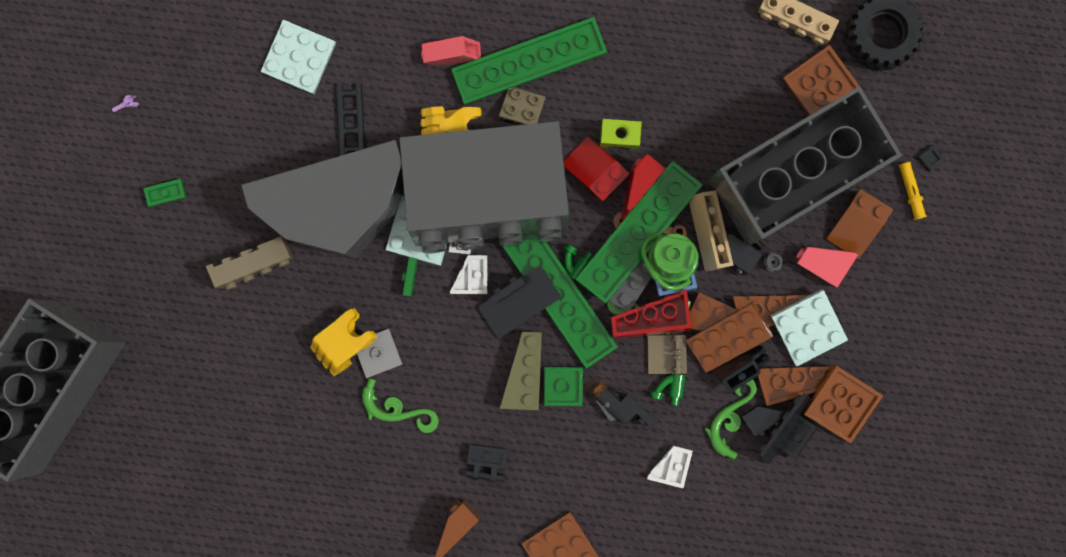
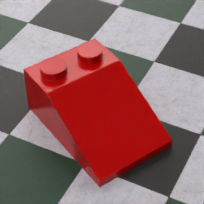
[563,136,630,203]
[620,154,665,221]

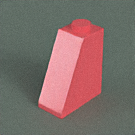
[421,36,481,66]
[795,246,858,287]

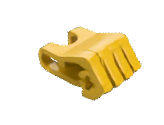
[421,106,482,135]
[310,308,377,376]

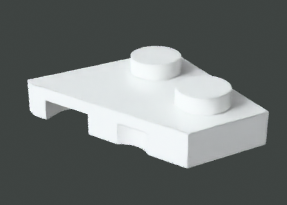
[450,255,487,294]
[647,446,693,488]

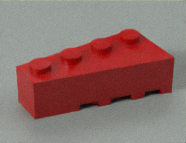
[611,289,691,339]

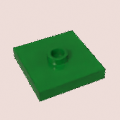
[544,367,583,406]

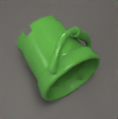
[641,233,699,291]

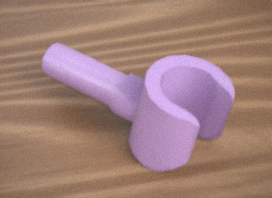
[112,95,139,112]

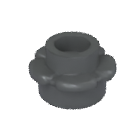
[764,253,783,272]

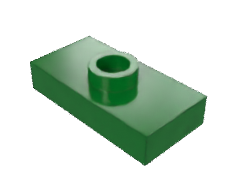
[143,179,187,207]
[402,257,418,297]

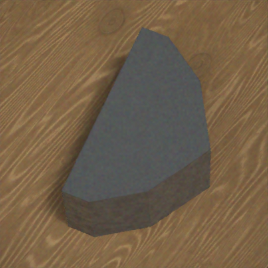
[241,140,404,259]

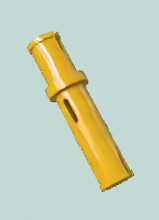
[898,162,927,220]

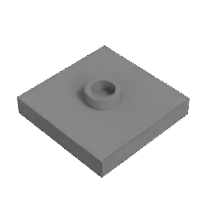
[357,329,403,378]

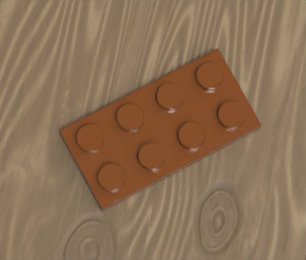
[686,303,773,373]

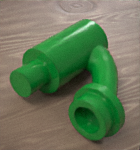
[563,243,593,283]
[650,374,685,406]

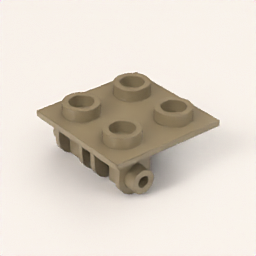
[499,88,546,125]
[648,335,687,374]

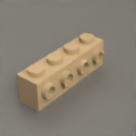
[757,0,839,45]
[689,190,733,272]

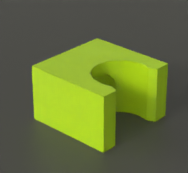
[599,119,642,151]

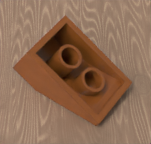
[826,189,893,260]
[435,499,481,557]

